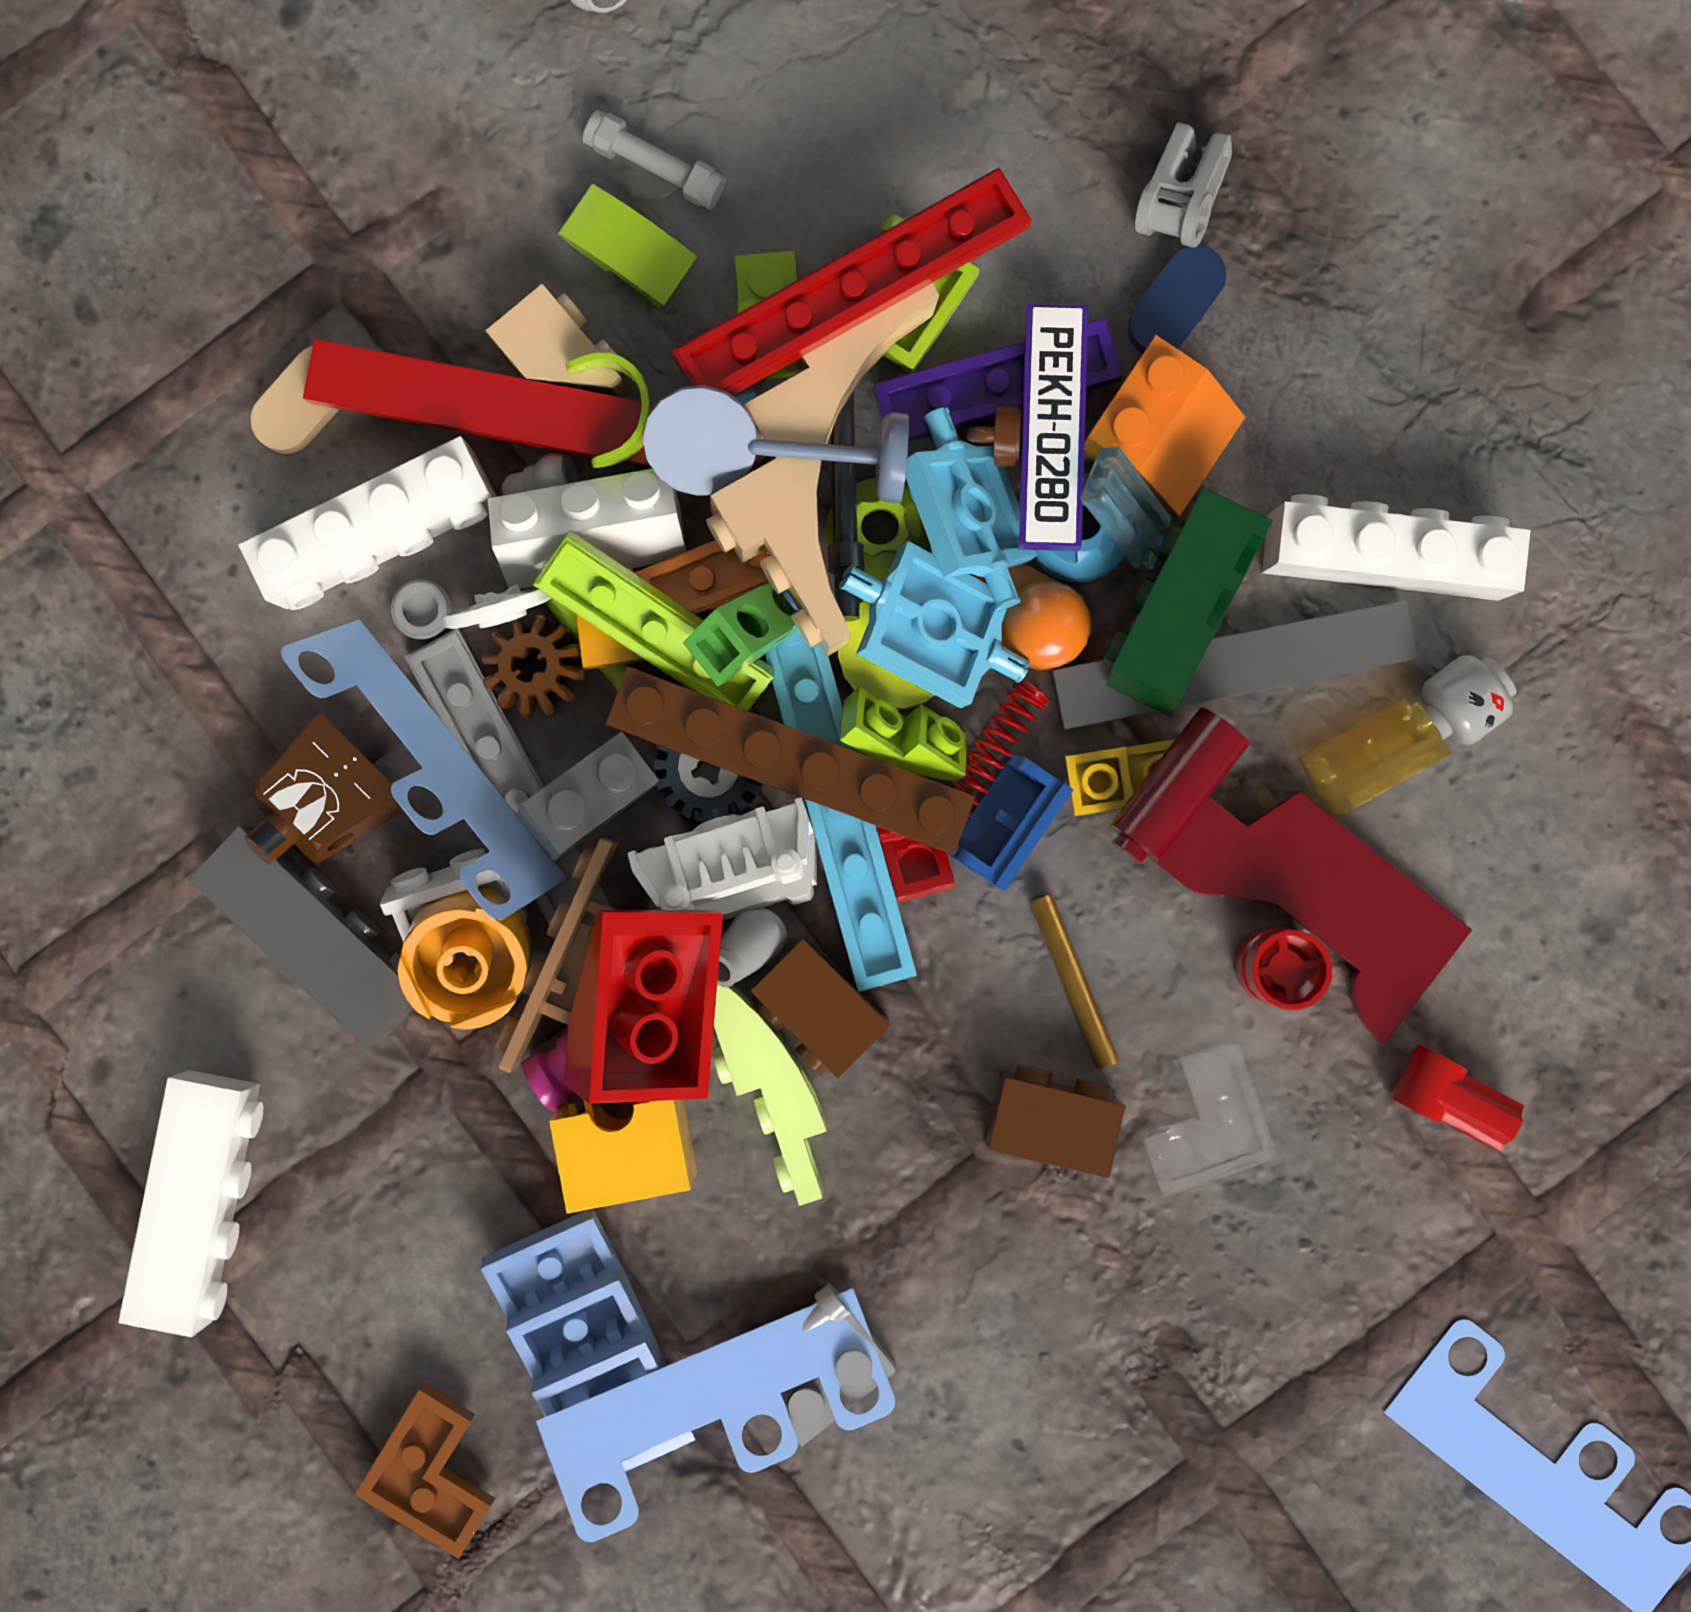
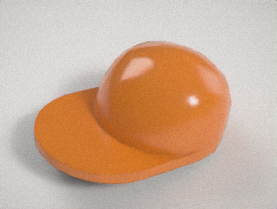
[973,564,1091,671]

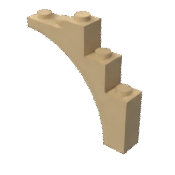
[706,283,939,657]

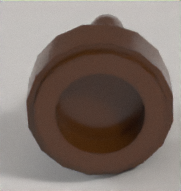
[966,404,1022,467]

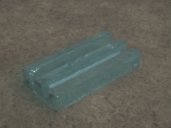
[1080,447,1172,569]

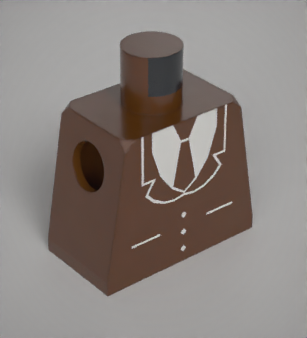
[244,713,400,864]

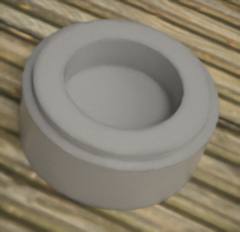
[391,579,455,641]

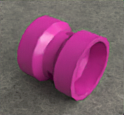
[521,1032,573,1112]

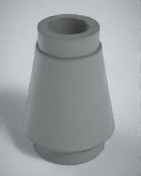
[717,908,787,987]

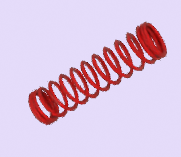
[951,679,1050,825]

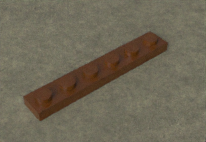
[606,666,975,854]

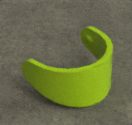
[565,352,654,468]

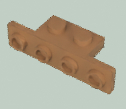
[496,838,618,1073]

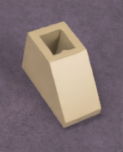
[486,284,628,397]

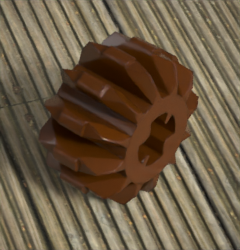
[481,615,586,719]

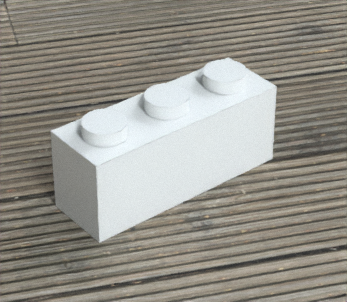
[488,469,687,589]

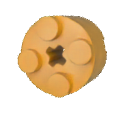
[398,886,531,1029]

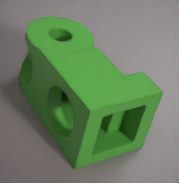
[683,582,798,687]

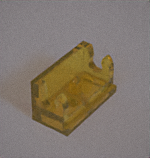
[1297,699,1452,815]

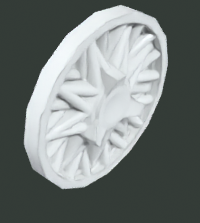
[441,583,552,629]

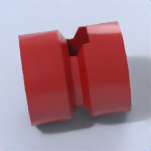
[1234,926,1333,1010]

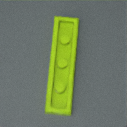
[533,530,775,711]

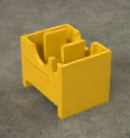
[549,1100,697,1213]

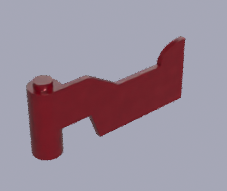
[1109,707,1472,1044]

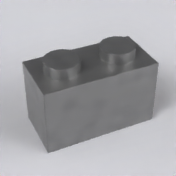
[517,731,659,863]

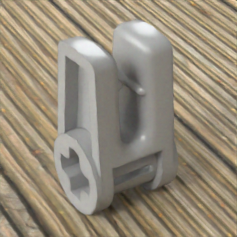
[1135,122,1232,248]

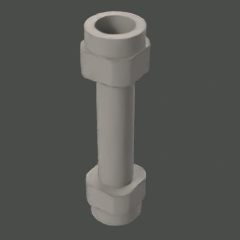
[583,109,726,210]

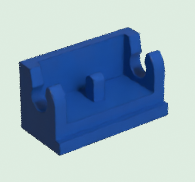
[946,754,1074,891]

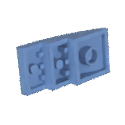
[480,1209,696,1488]

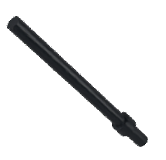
[827,391,865,622]

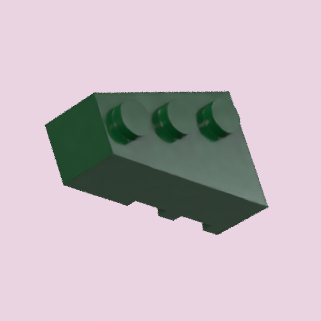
[1103,487,1273,718]

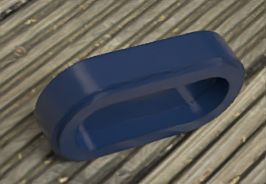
[1127,245,1226,354]

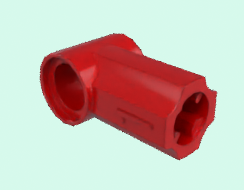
[1389,1044,1525,1151]

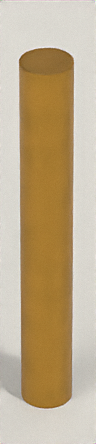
[1029,893,1119,1069]

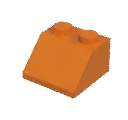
[1084,335,1245,518]

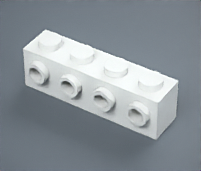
[238,436,497,610]
[1262,494,1531,601]
[118,1070,263,1337]

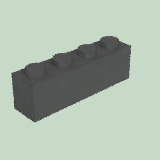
[188,826,414,1049]

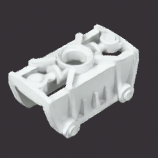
[627,797,817,921]

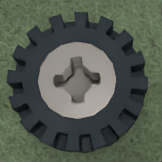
[654,745,763,822]

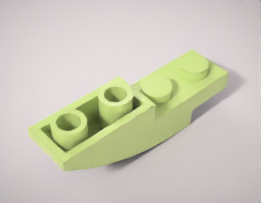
[712,985,827,1206]

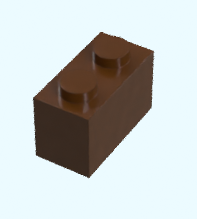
[751,936,890,1078]
[984,1064,1126,1178]

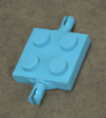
[905,407,1038,611]
[839,541,1030,708]

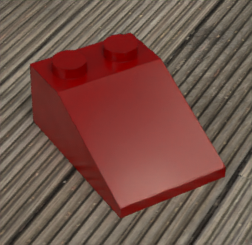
[564,910,723,1104]

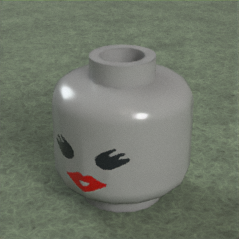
[1419,655,1517,745]

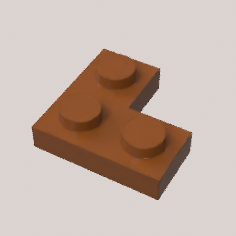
[355,1383,495,1559]

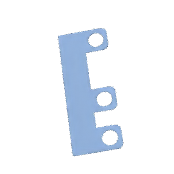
[281,619,567,920]
[536,1288,895,1542]
[1384,1319,1691,1612]

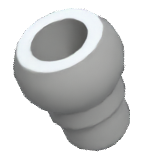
[502,452,581,495]

